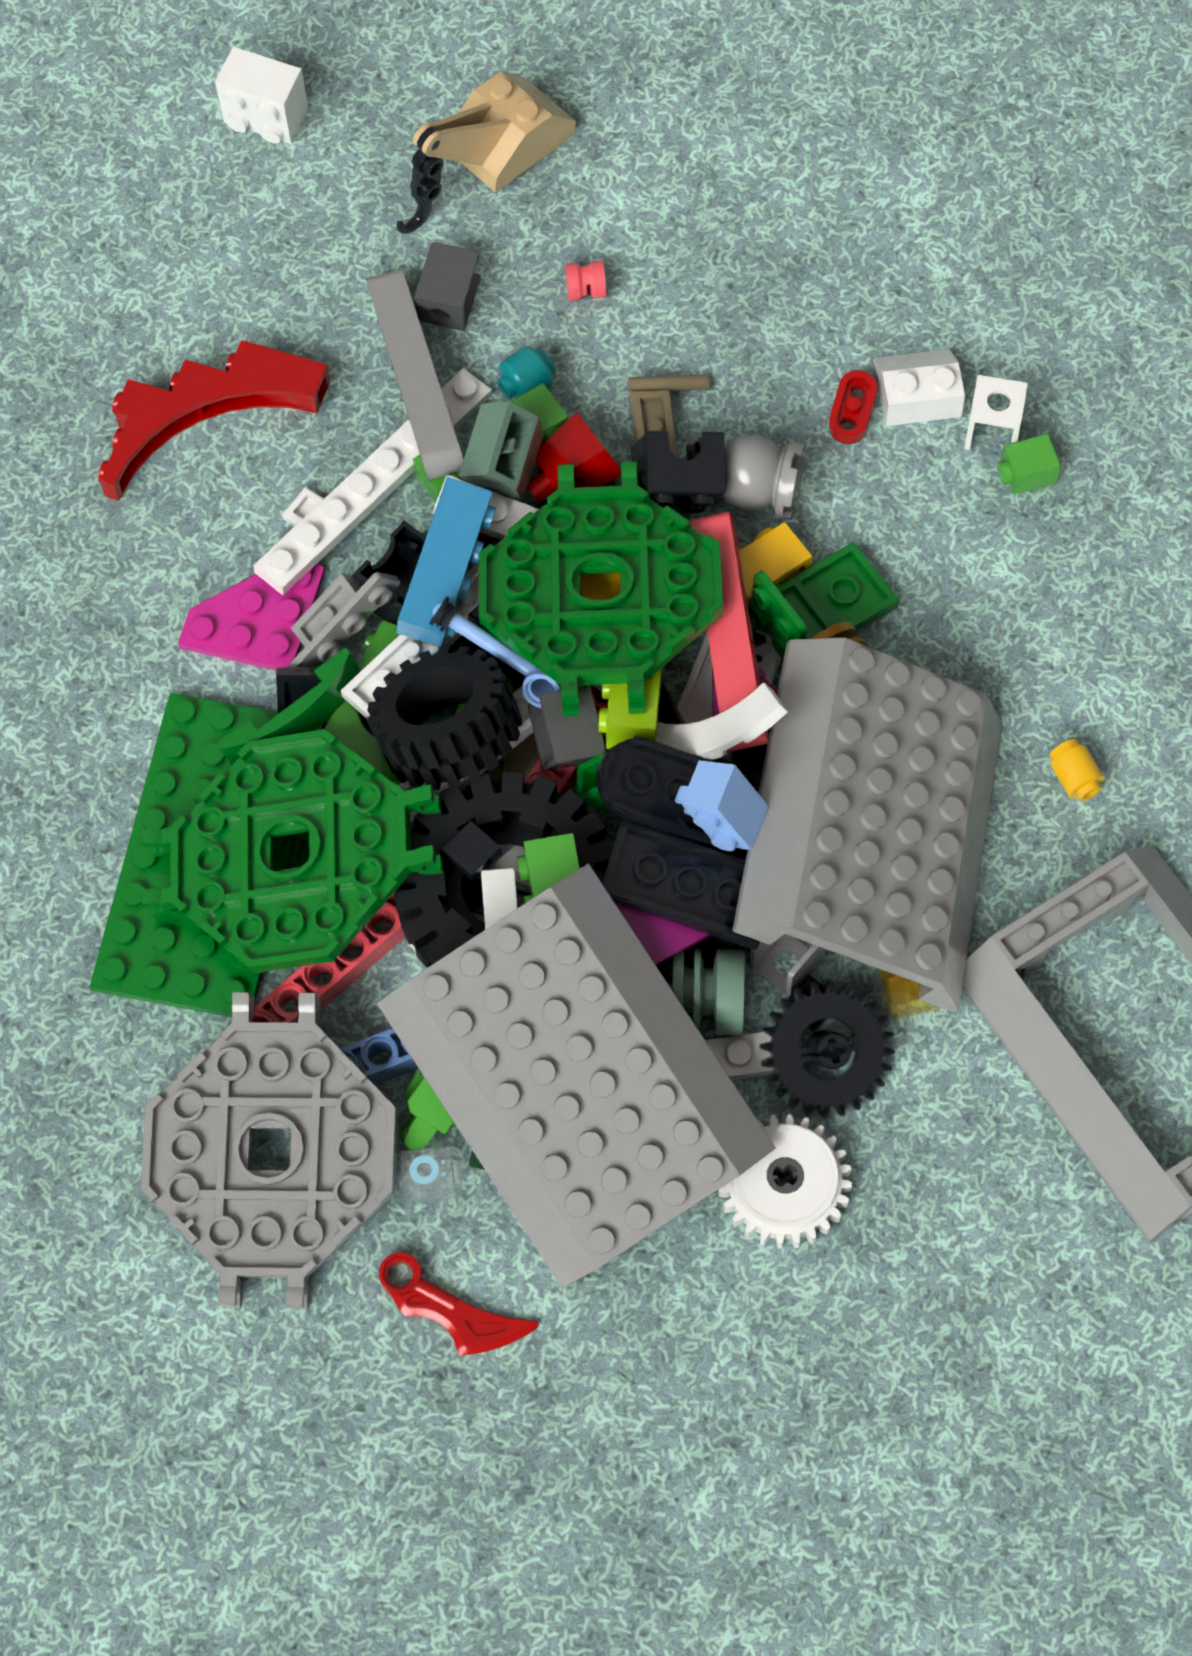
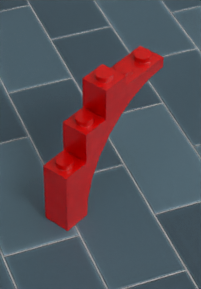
[98,340,330,501]

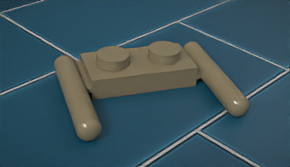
[627,374,711,458]

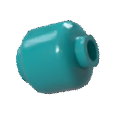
[497,346,556,399]

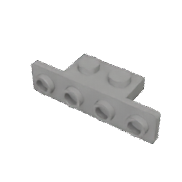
[274,572,400,683]

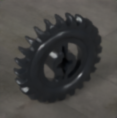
[759,980,895,1118]

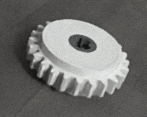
[718,1114,852,1249]

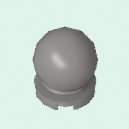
[721,435,806,520]

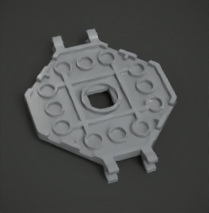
[141,992,398,1309]

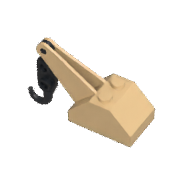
[396,71,576,234]

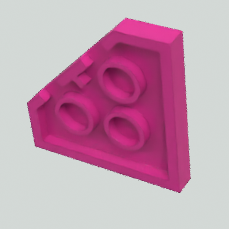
[178,564,325,671]

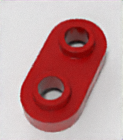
[829,370,877,444]

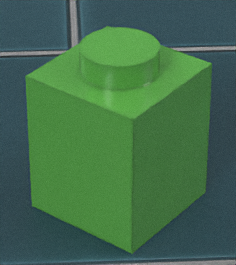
[997,433,1061,495]

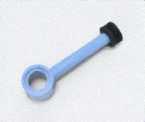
[429,596,561,708]

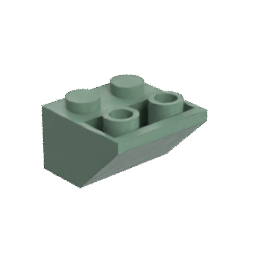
[459,401,544,503]

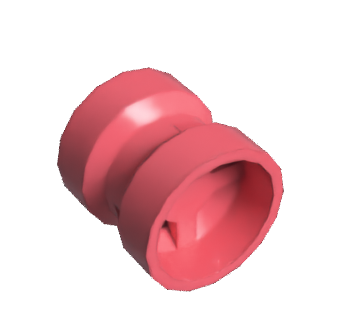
[565,260,606,301]

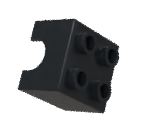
[631,431,726,513]
[352,521,426,625]

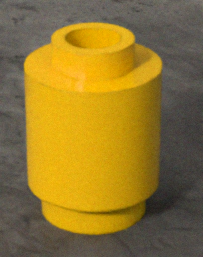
[1049,739,1105,801]

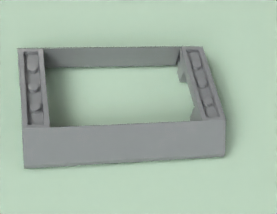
[962,845,1192,1243]

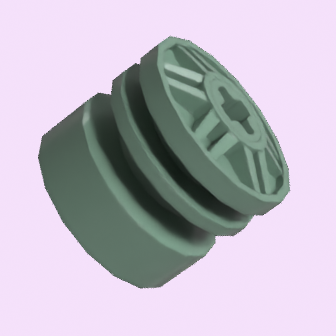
[667,948,745,1036]

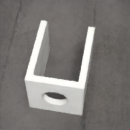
[964,375,1028,450]

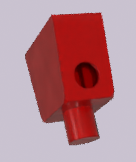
[528,412,621,504]

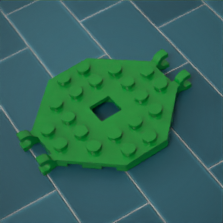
[479,461,723,717]
[142,729,443,973]

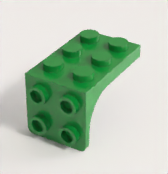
[749,542,899,659]

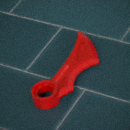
[379,1252,538,1356]

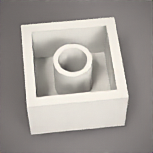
[215,47,309,144]

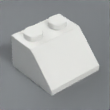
[874,349,965,426]

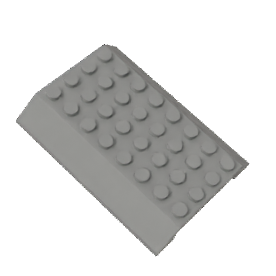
[732,638,1002,1013]
[376,864,776,1288]

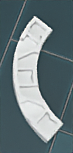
[656,683,788,761]

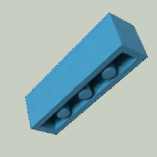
[396,477,496,647]

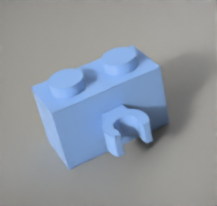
[674,760,769,851]

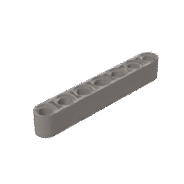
[366,268,464,481]

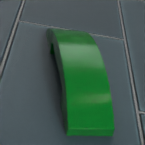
[216,647,361,766]

